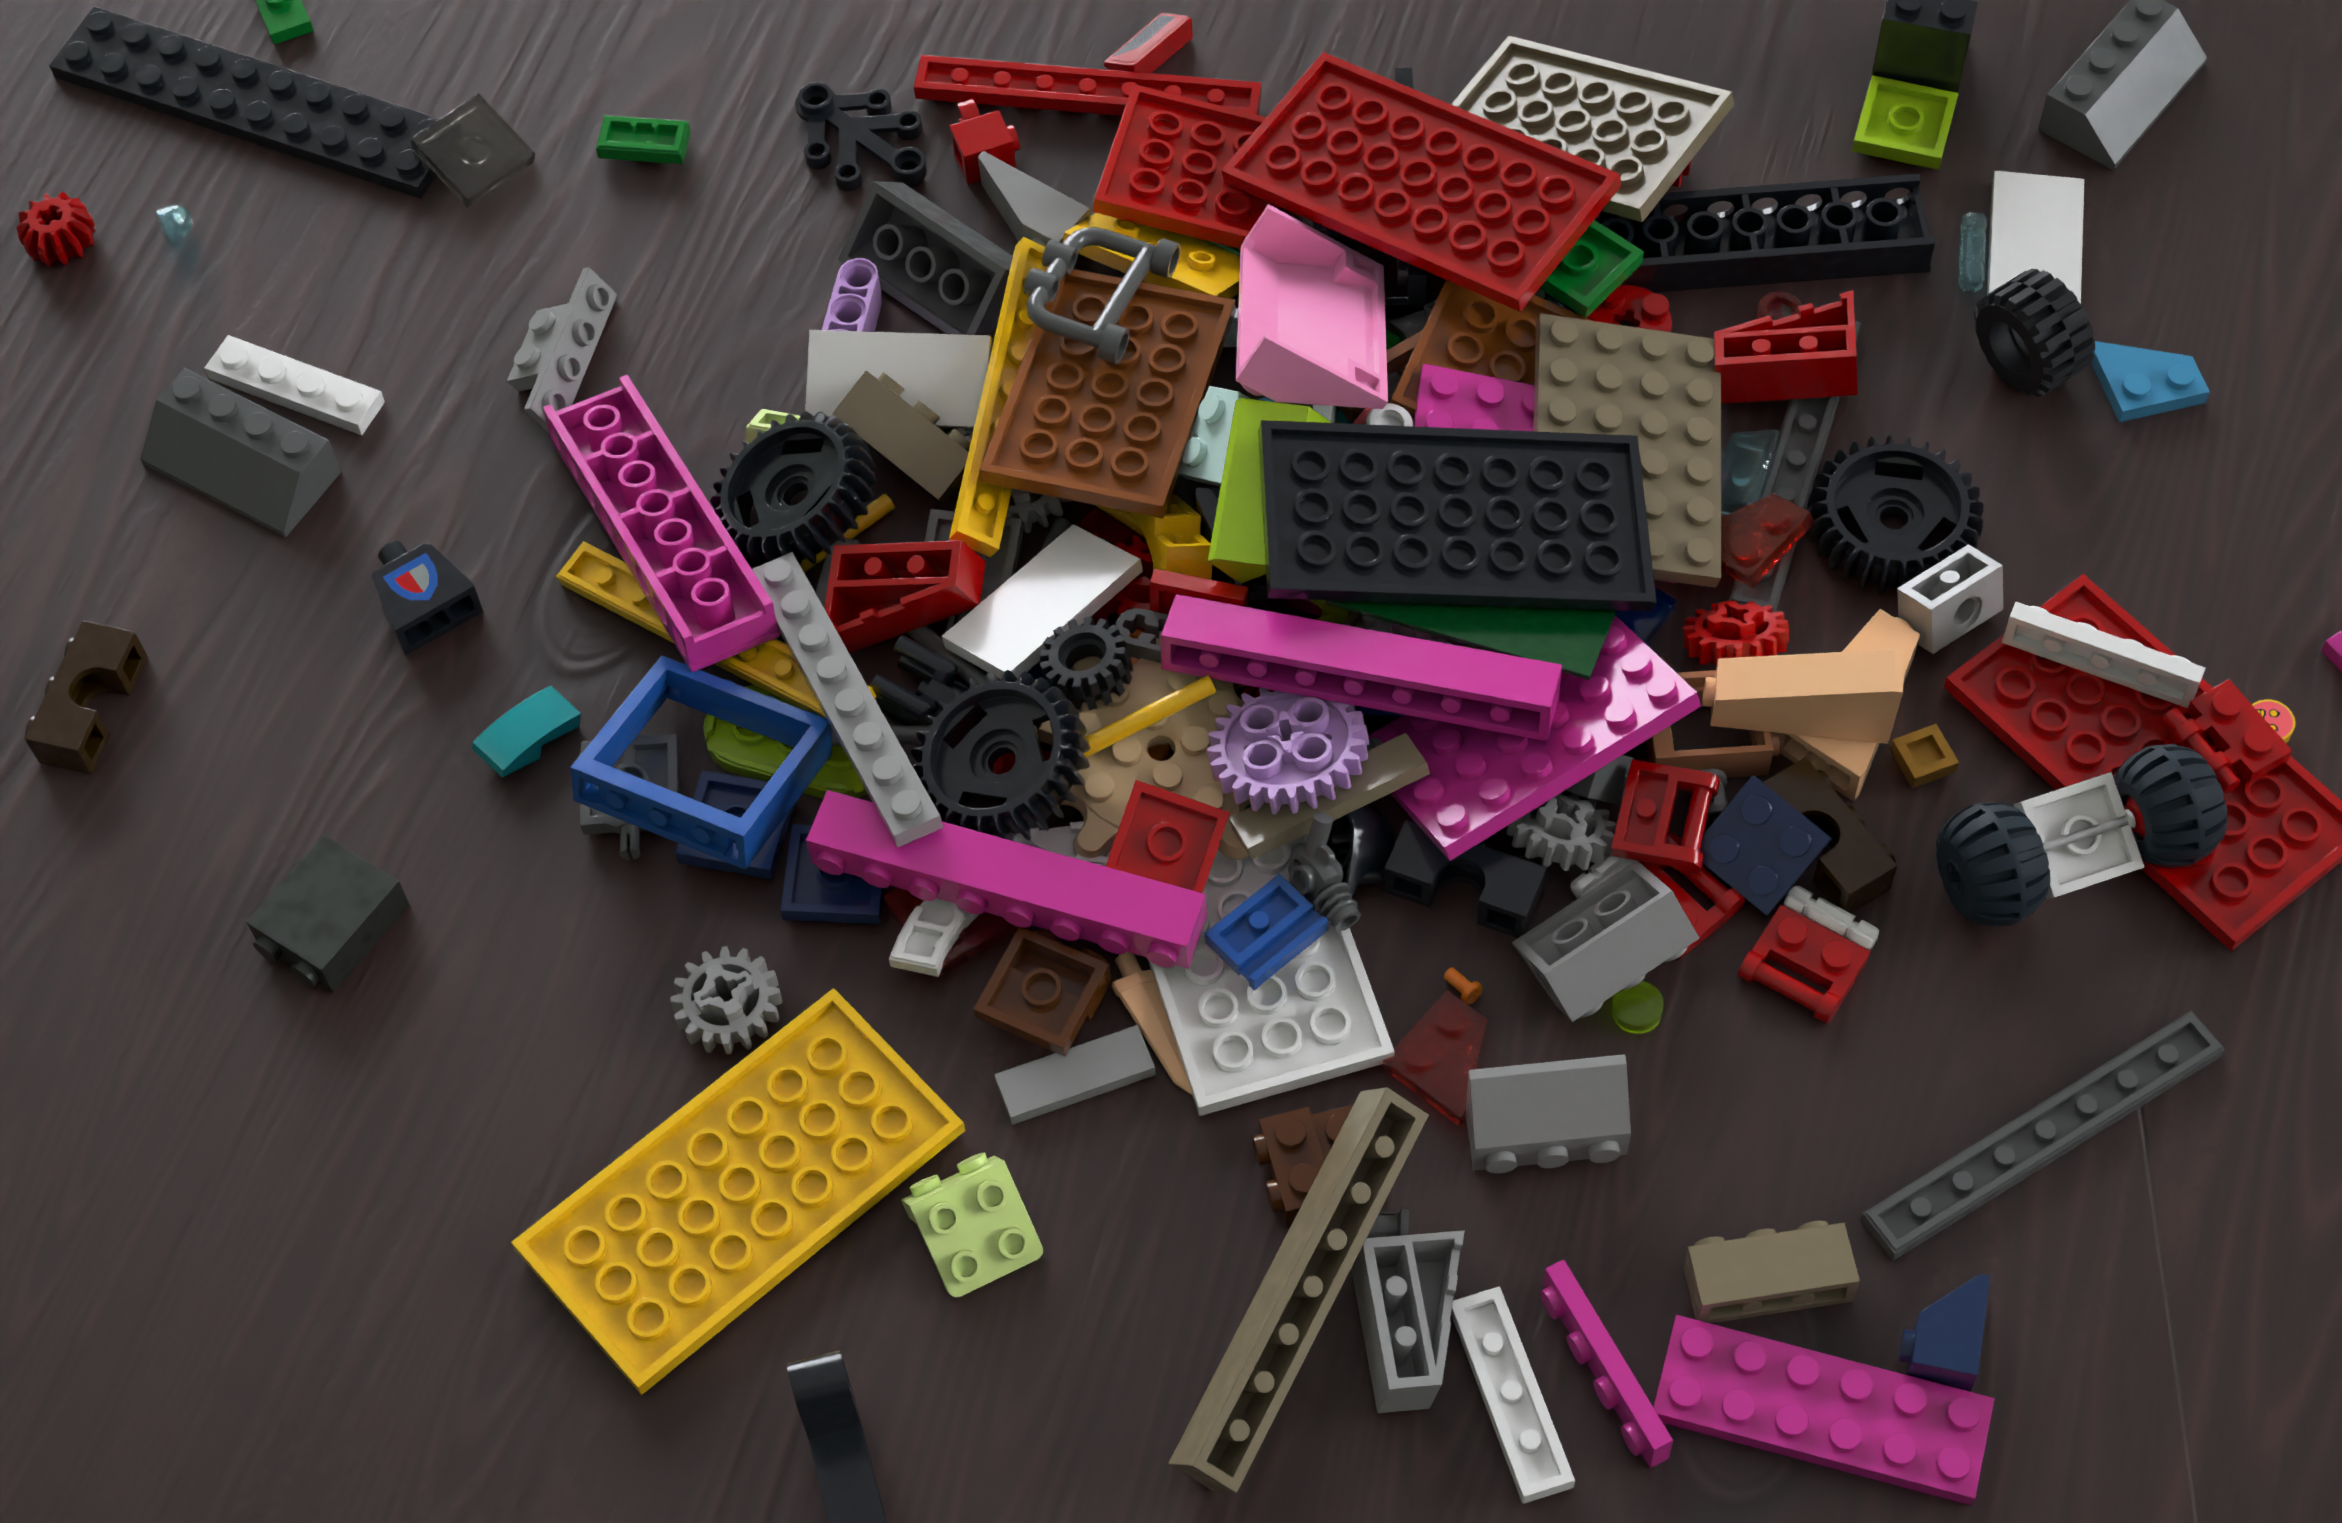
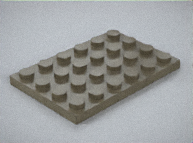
[1451,36,1734,222]
[1533,313,1721,588]

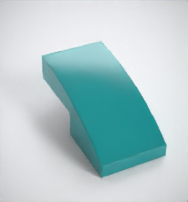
[472,685,581,777]

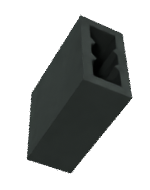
[246,835,410,993]

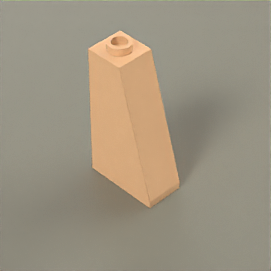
[1779,609,1920,802]
[1702,649,1905,744]

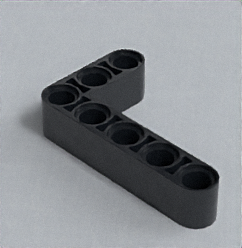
[786,1348,887,1523]

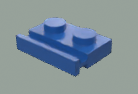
[1205,873,1329,990]

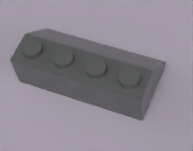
[2038,0,2207,171]
[838,181,1013,335]
[140,368,341,538]

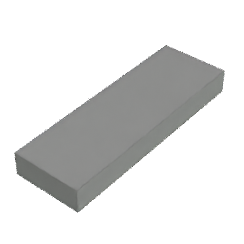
[994,1025,1156,1125]

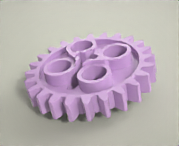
[1207,688,1369,814]

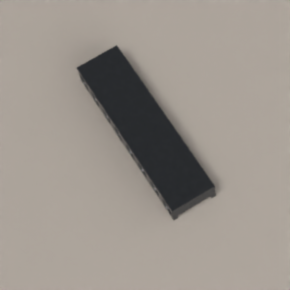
[1595,174,1935,293]

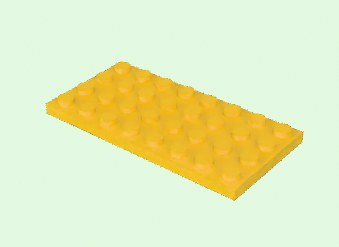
[511,988,965,1395]

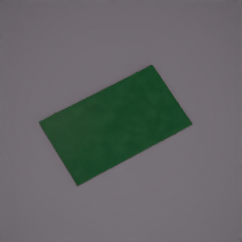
[1325,600,1617,680]

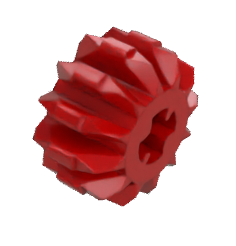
[16,191,96,267]

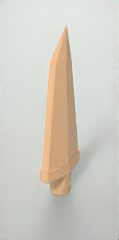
[1111,952,1192,1095]

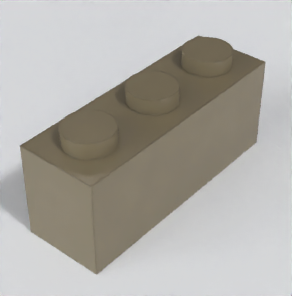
[832,371,971,505]
[1683,1221,1860,1324]

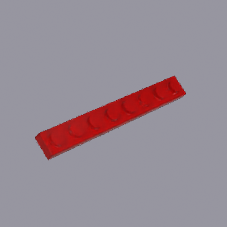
[914,55,1262,116]

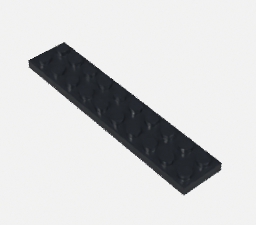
[49,6,463,199]

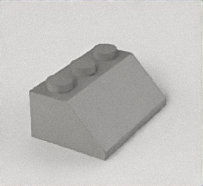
[1512,860,1699,1022]
[1465,1054,1631,1173]

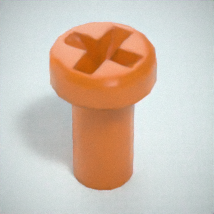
[1444,967,1483,1005]

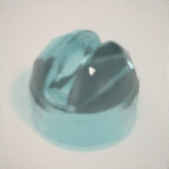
[155,204,193,243]

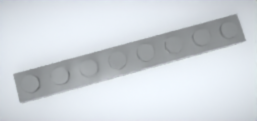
[752,552,943,848]

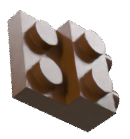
[973,927,1112,1056]
[1252,1104,1387,1228]

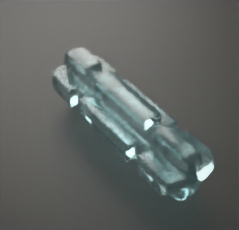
[1958,212,1987,292]

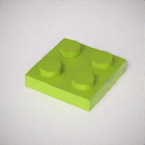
[1852,75,1958,170]

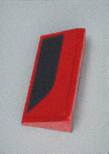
[1104,13,1193,73]

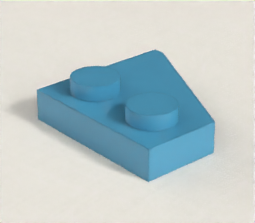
[2091,341,2210,422]

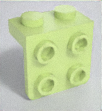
[901,1152,1043,1297]

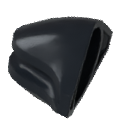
[1327,804,1395,895]

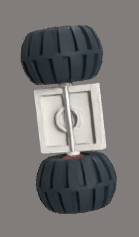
[1936,744,2228,927]

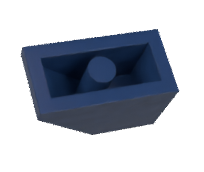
[1898,1274,1990,1392]

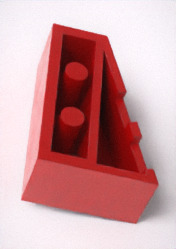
[1714,290,1858,404]
[824,540,986,653]

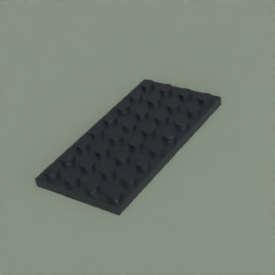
[1258,420,1656,611]

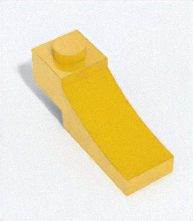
[1130,494,1212,580]

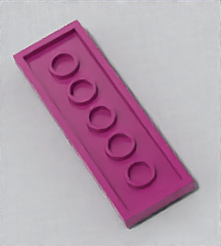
[1653,1315,1995,1506]

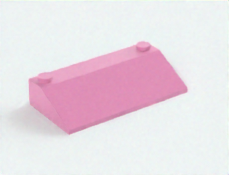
[1236,204,1388,409]

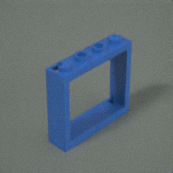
[570,656,832,870]

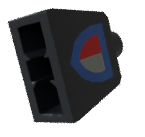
[371,541,484,655]

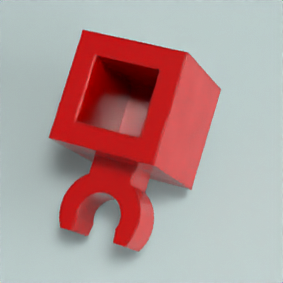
[949,99,1020,185]

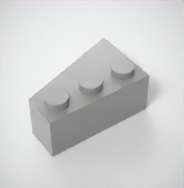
[1351,1230,1465,1413]

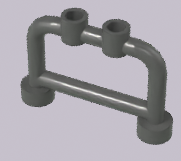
[1024,227,1181,364]

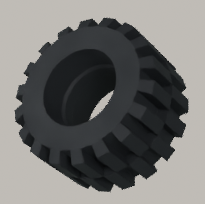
[1973,269,2095,397]

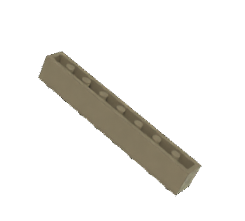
[1168,1087,1429,1493]

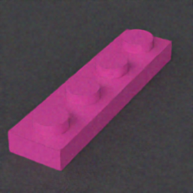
[1540,1259,1673,1468]

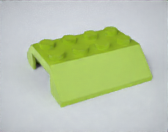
[1208,398,1351,624]

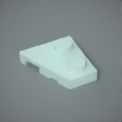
[1179,386,1251,487]

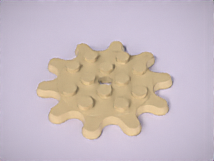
[1037,631,1251,860]

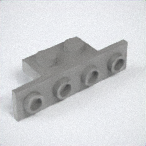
[507,267,617,433]

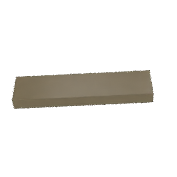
[1229,733,1430,860]

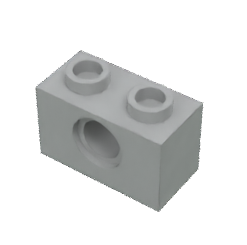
[1897,544,2004,654]

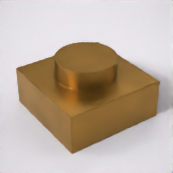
[1890,724,1959,788]

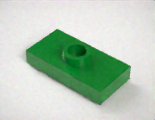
[255,0,314,45]
[596,115,691,164]

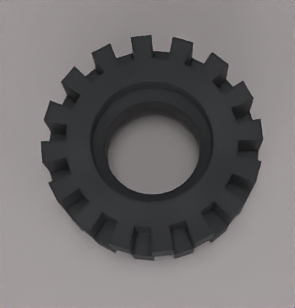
[1039,617,1133,710]

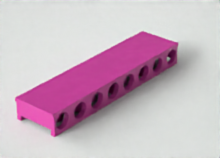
[543,375,780,673]

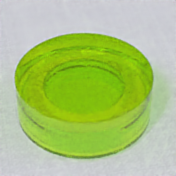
[1611,981,1664,1034]

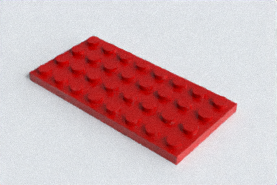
[1221,52,1621,312]
[1944,574,2342,951]

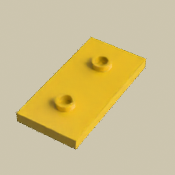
[1063,213,1240,299]

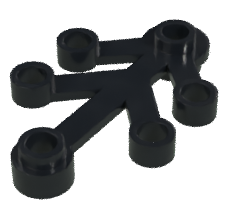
[795,82,927,191]

